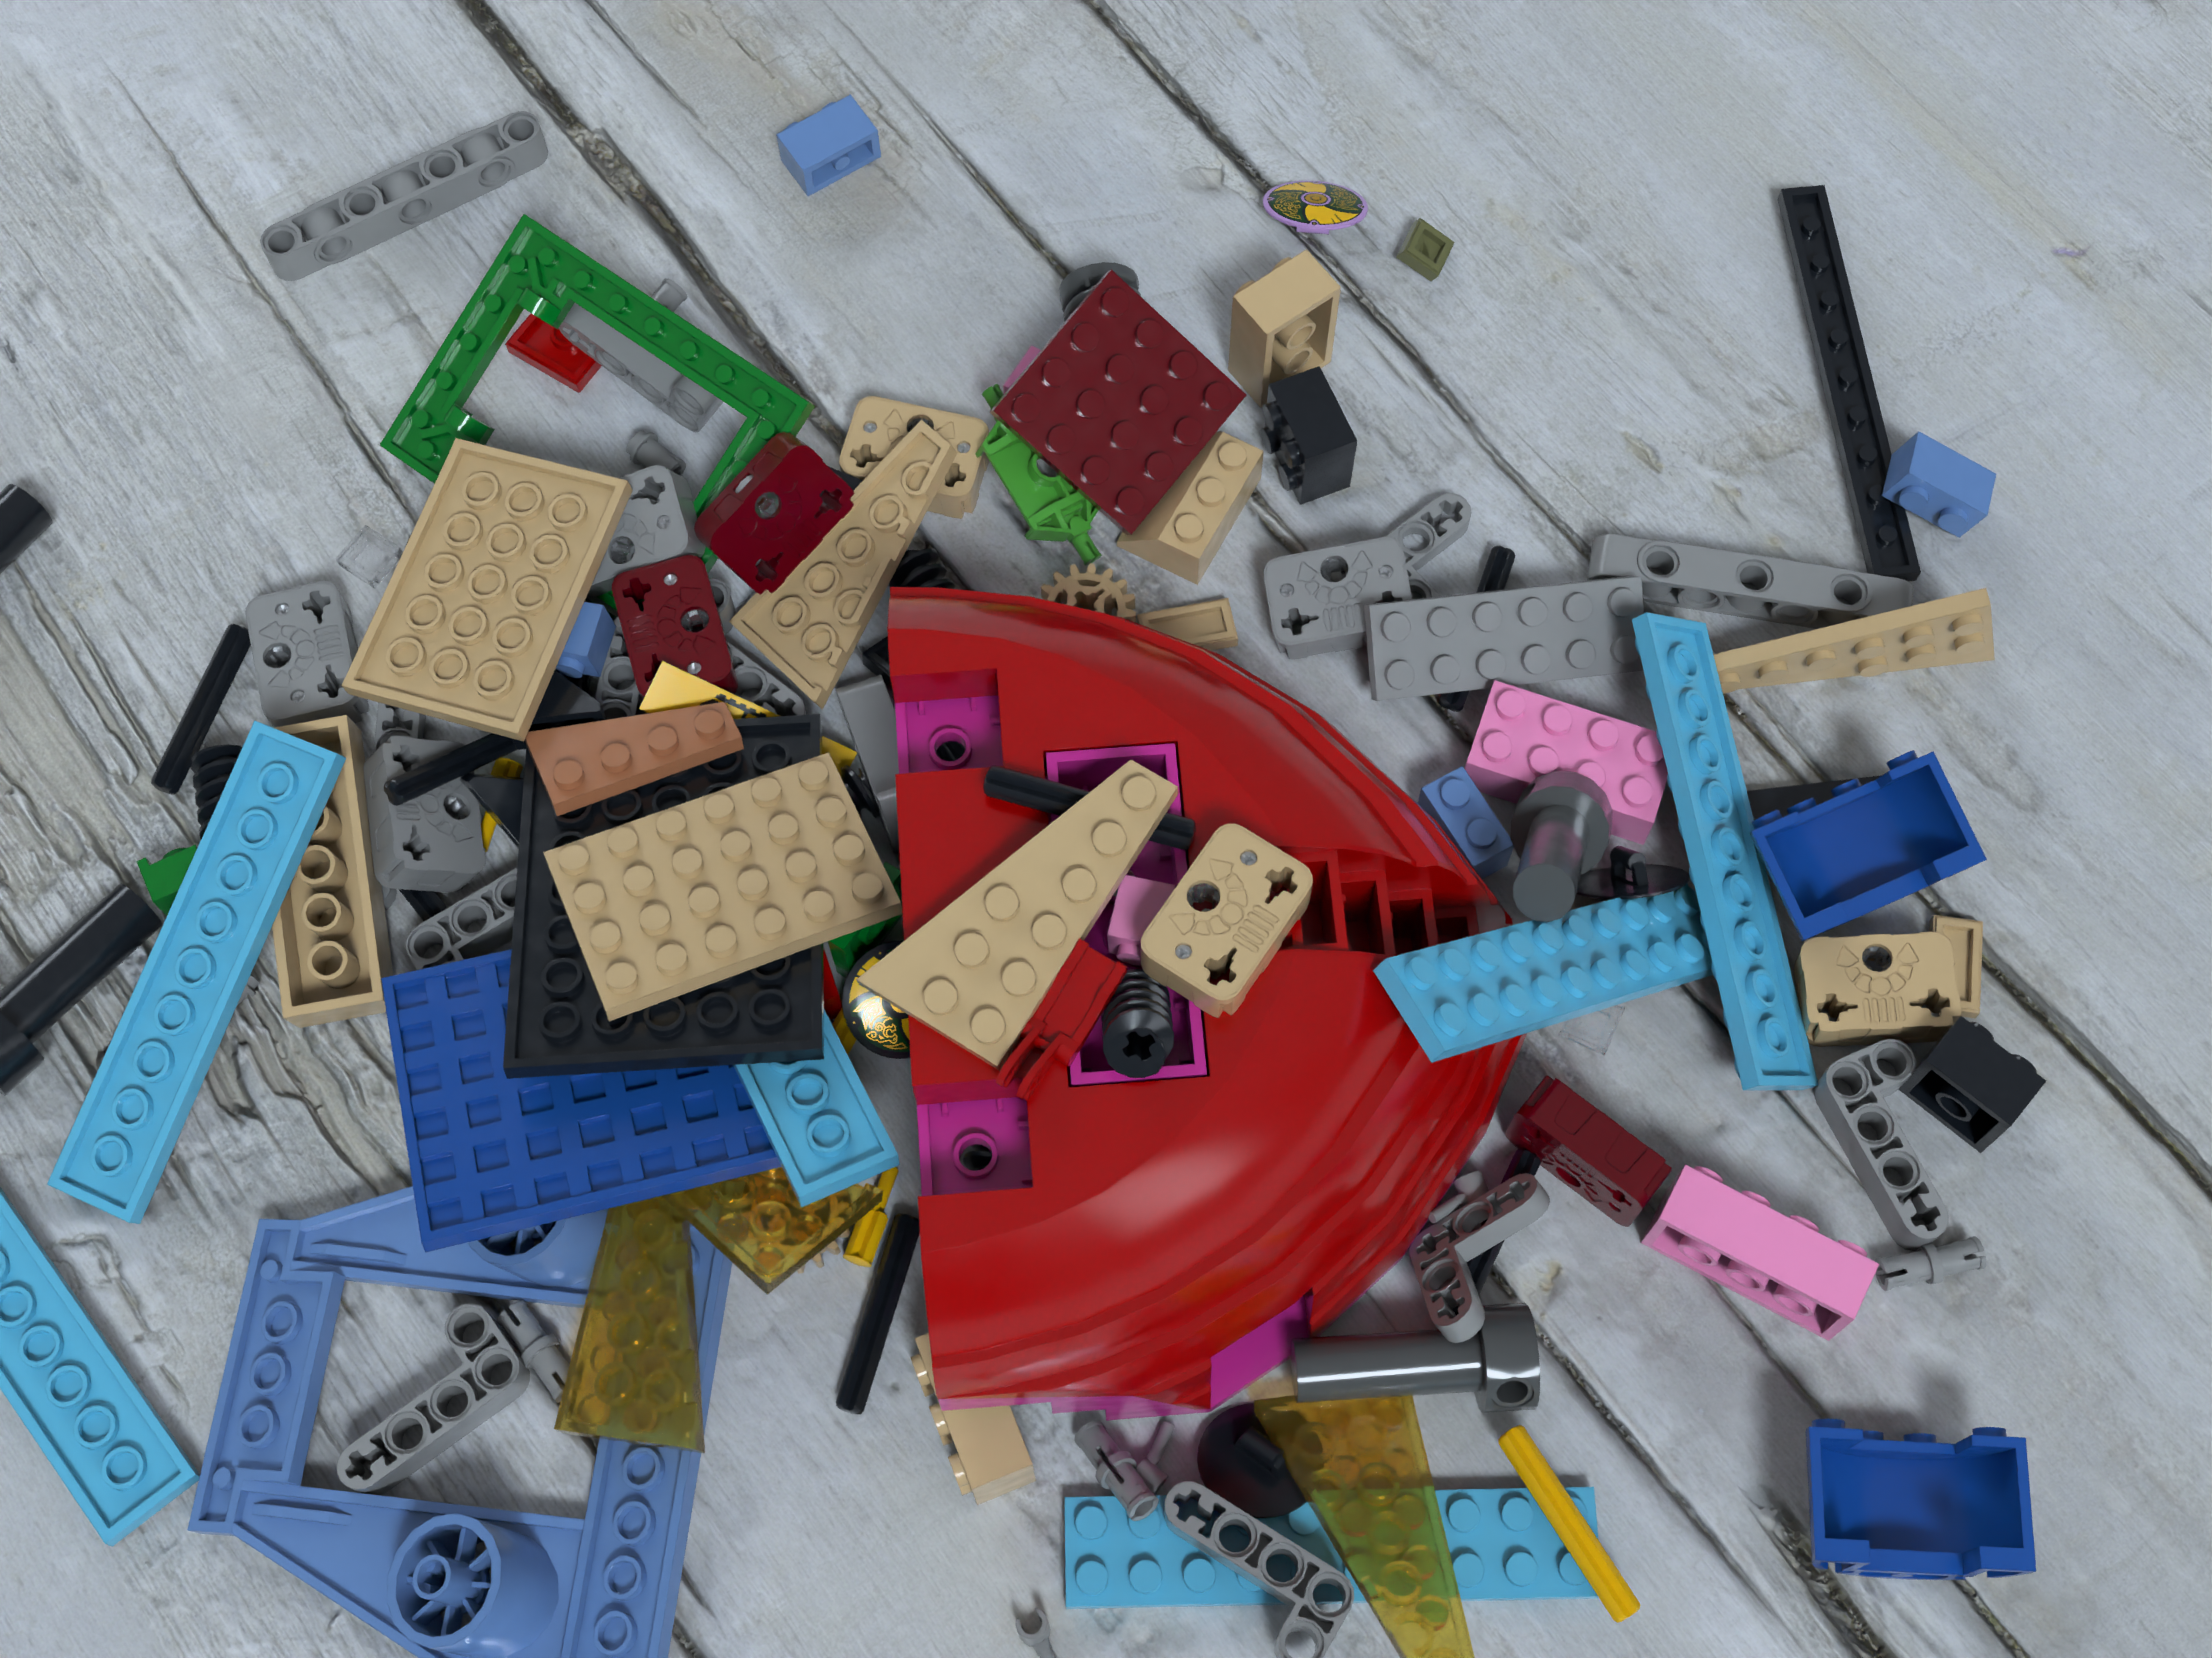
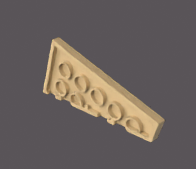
[729,420,957,710]
[1713,588,1995,694]
[856,760,1179,1071]

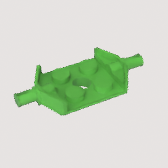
[975,384,1102,566]

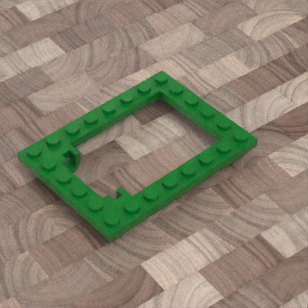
[380,214,815,611]

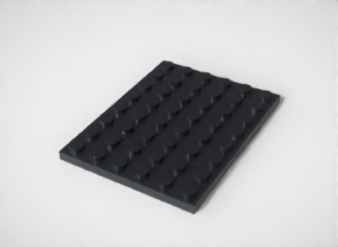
[503,714,824,1079]

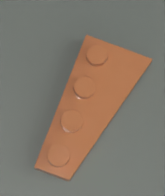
[525,702,744,816]

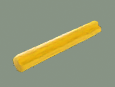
[1498,1425,1640,1623]

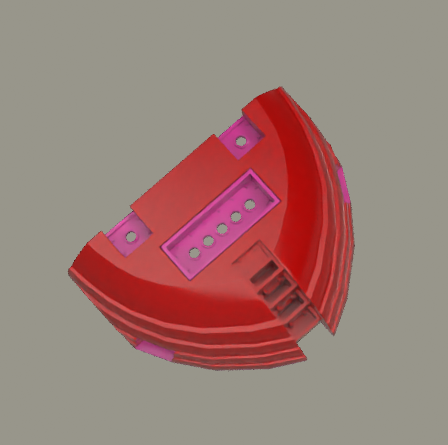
[887,587,1527,1421]

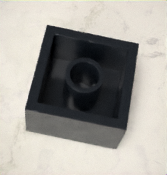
[1260,366,1357,505]
[1898,1016,2046,1153]

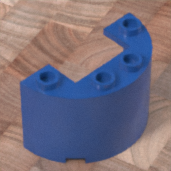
[1750,750,1987,941]
[1805,1419,2036,1580]

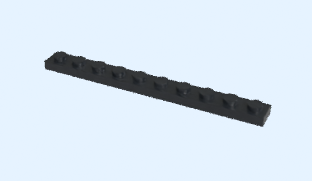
[1777,185,1921,582]

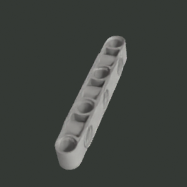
[260,111,548,281]
[1587,534,1914,629]

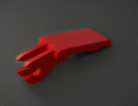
[995,938,1127,1101]

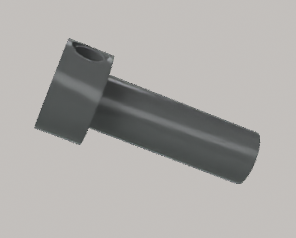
[1511,771,1613,922]
[1291,1303,1540,1413]

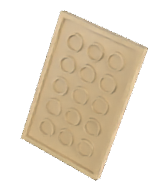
[341,438,633,742]
[543,752,903,1021]

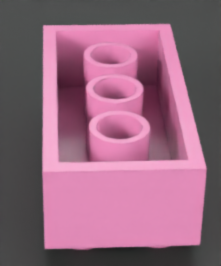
[1465,680,1668,845]
[1641,1164,1879,1341]

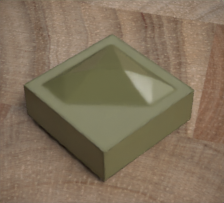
[1396,218,1455,281]

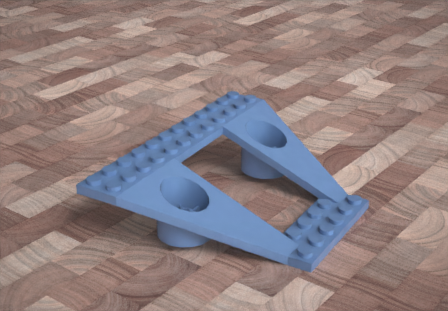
[187,1176,746,1658]

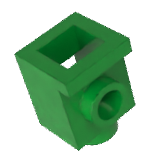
[136,845,198,916]

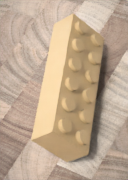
[272,715,393,1028]

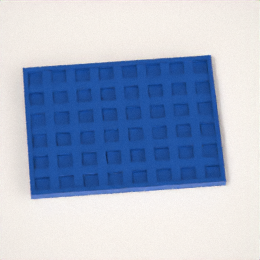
[381,949,782,1253]

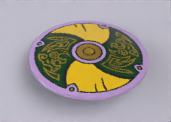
[1263,181,1368,235]

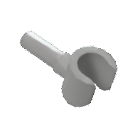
[1428,1171,1489,1223]
[1136,1422,1175,1495]
[1016,1608,1056,1658]

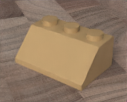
[1117,432,1264,585]

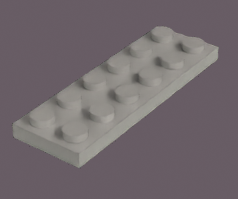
[1364,576,1644,701]

